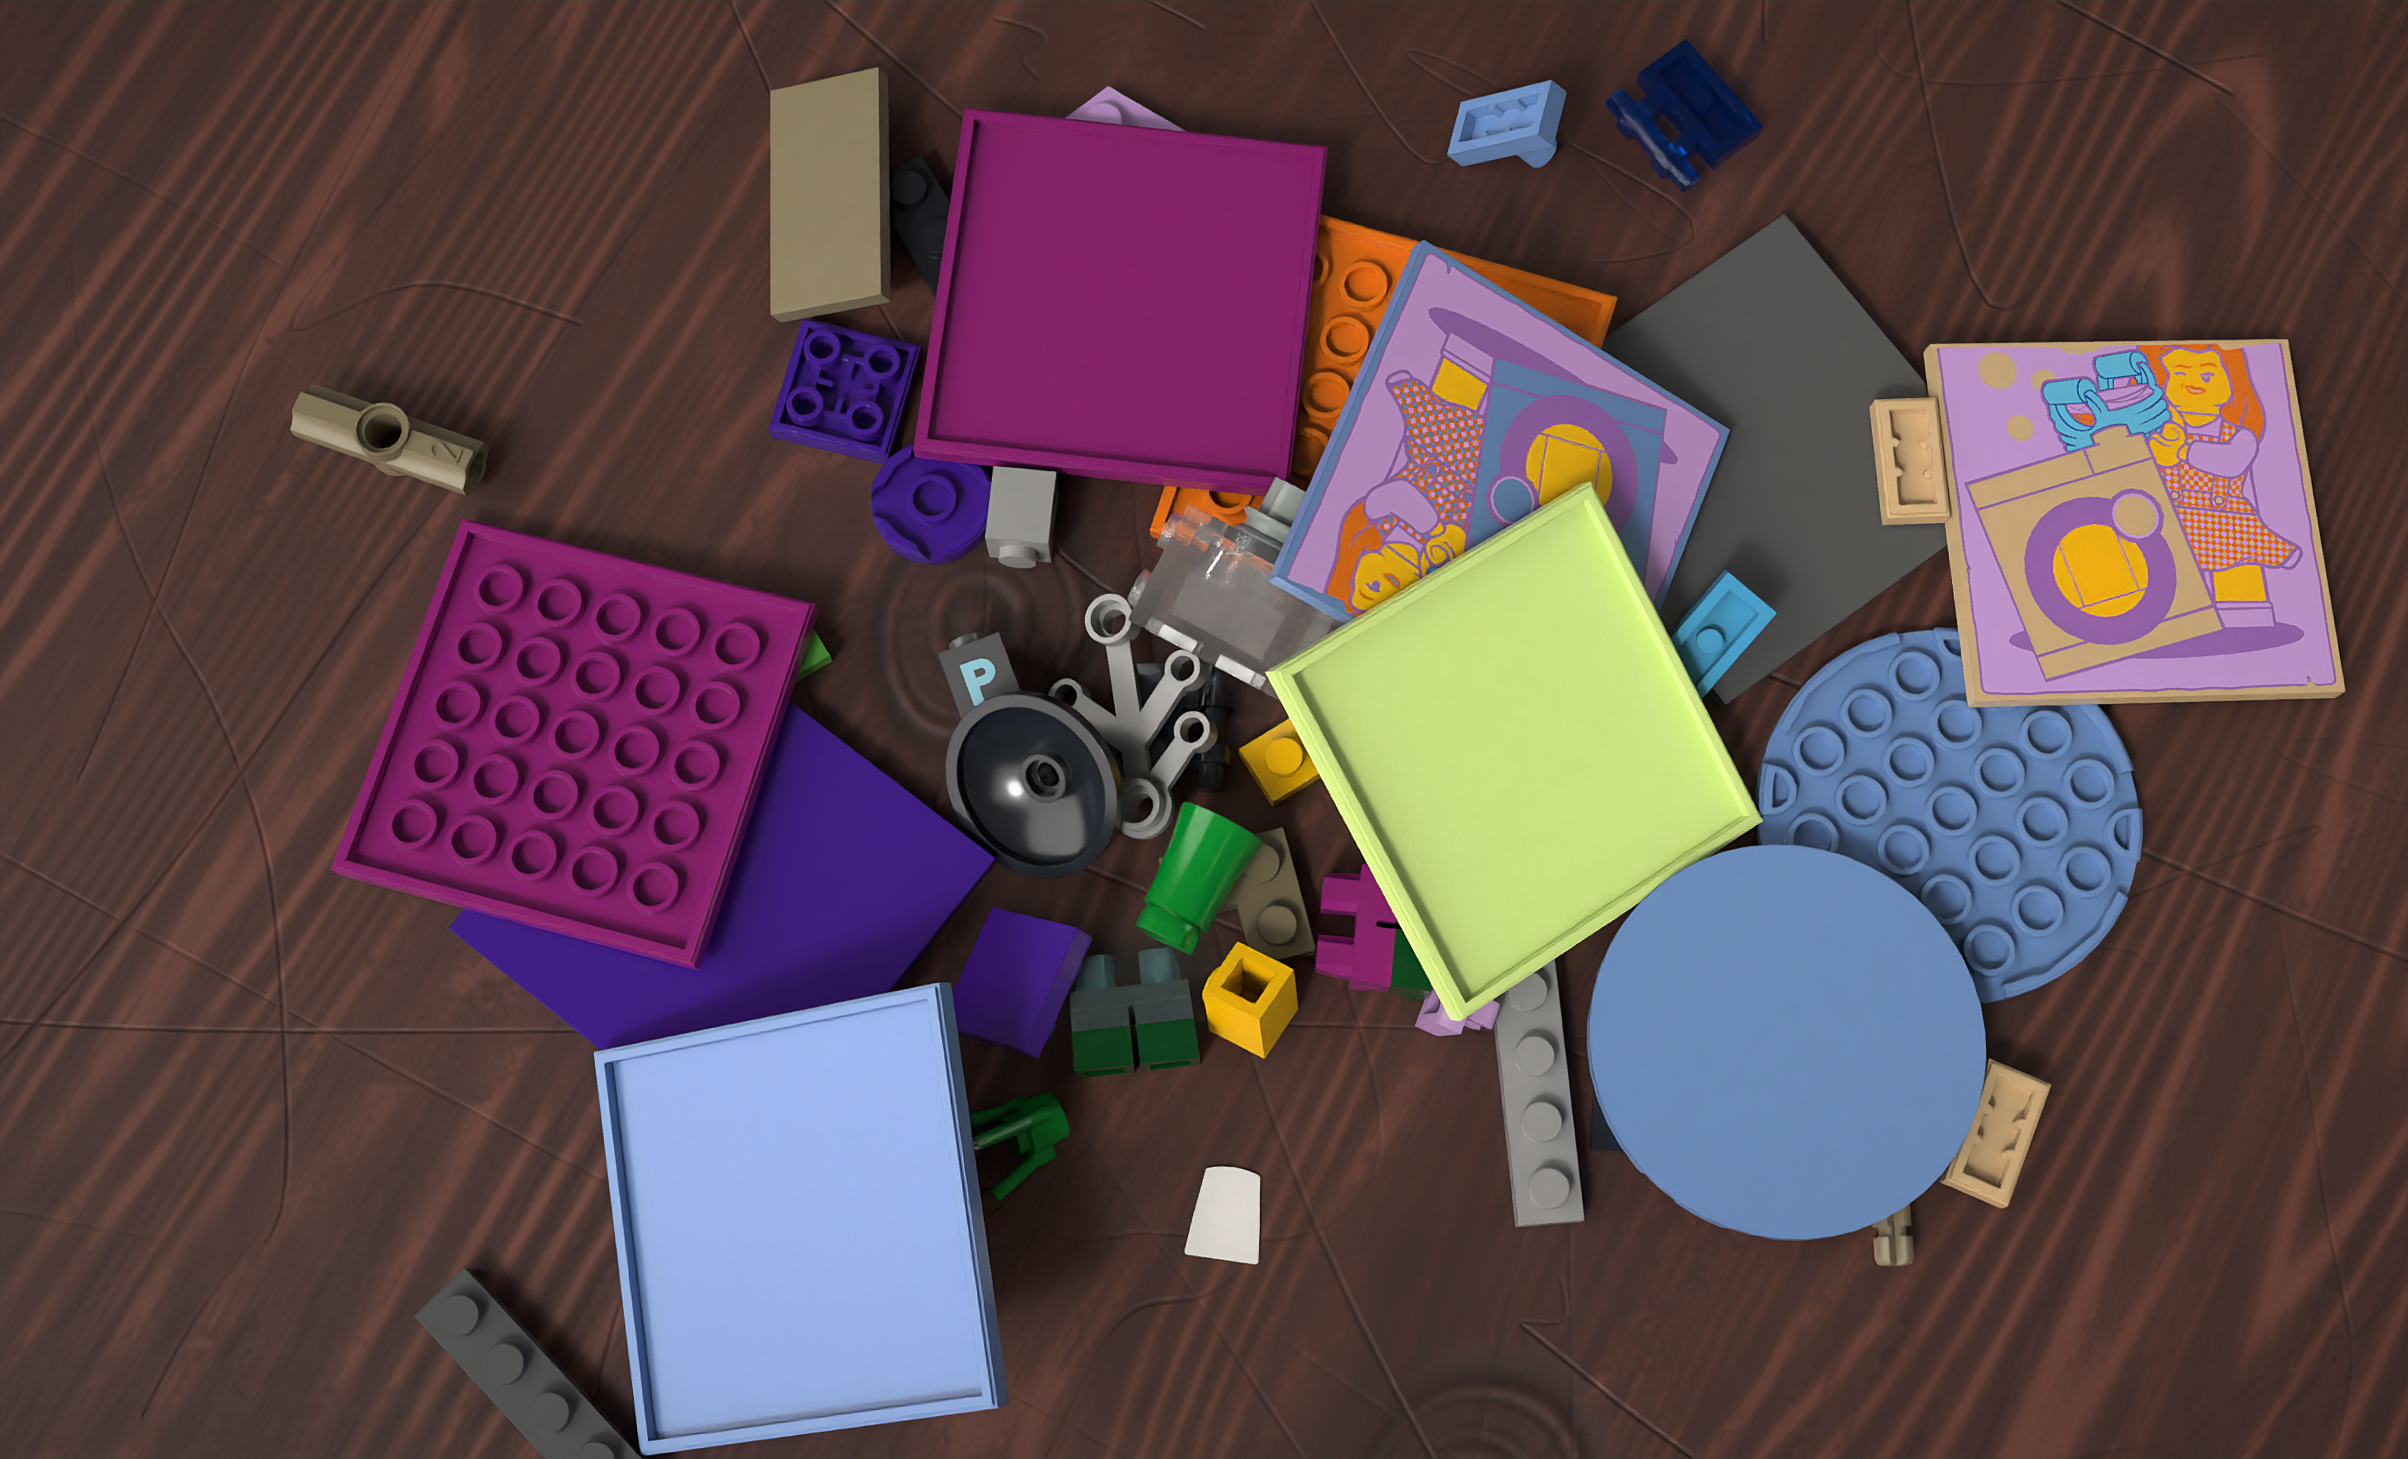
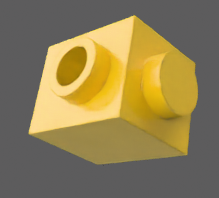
[1202,941,1298,1059]

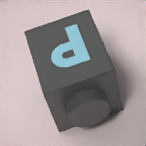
[938,632,1020,720]

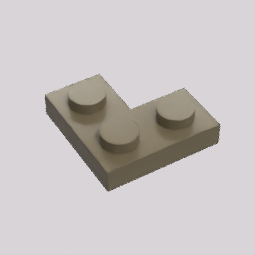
[1158,827,1316,963]

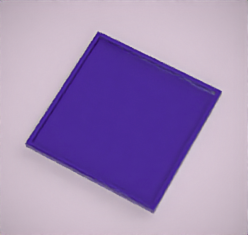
[448,701,997,1050]

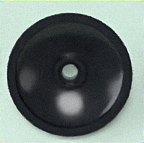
[945,691,1123,879]

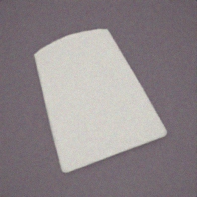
[1184,1166,1260,1264]

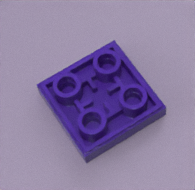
[768,318,923,464]
[952,907,1092,1059]

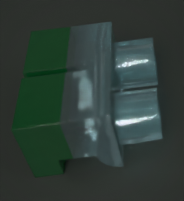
[1069,947,1200,1080]

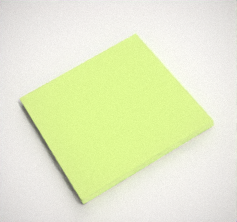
[1265,481,1763,1021]

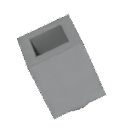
[985,466,1059,568]

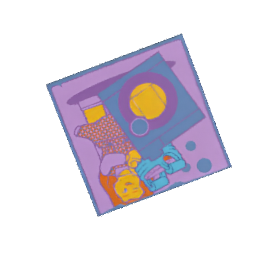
[1267,240,1730,624]

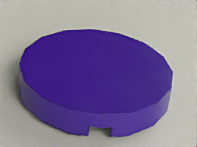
[871,444,991,565]

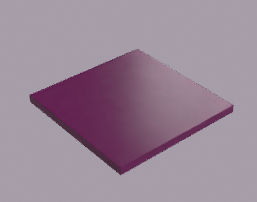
[913,108,1328,497]

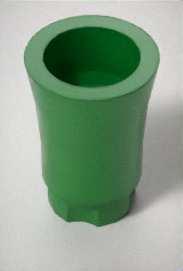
[1135,802,1264,955]

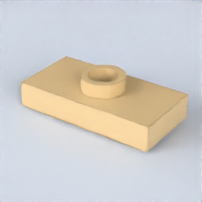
[1870,397,1950,525]
[1939,1058,2052,1208]

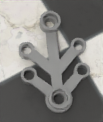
[1048,594,1218,840]

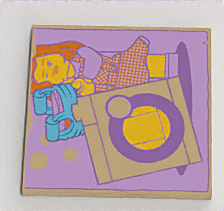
[1923,339,2346,708]

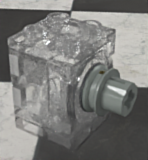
[1127,477,1344,701]

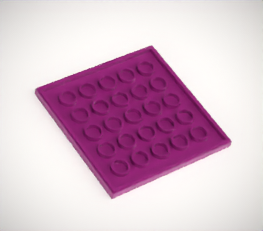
[330,518,819,971]

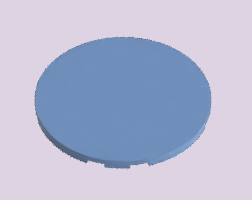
[1755,627,2143,1004]
[1587,844,1986,1241]

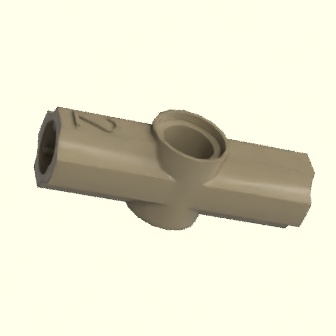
[290,383,489,496]

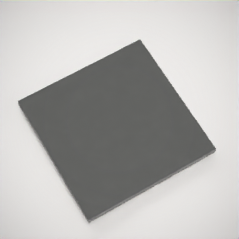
[1602,214,1948,710]

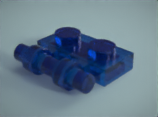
[1605,39,1764,193]

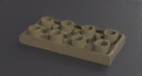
[770,67,891,323]

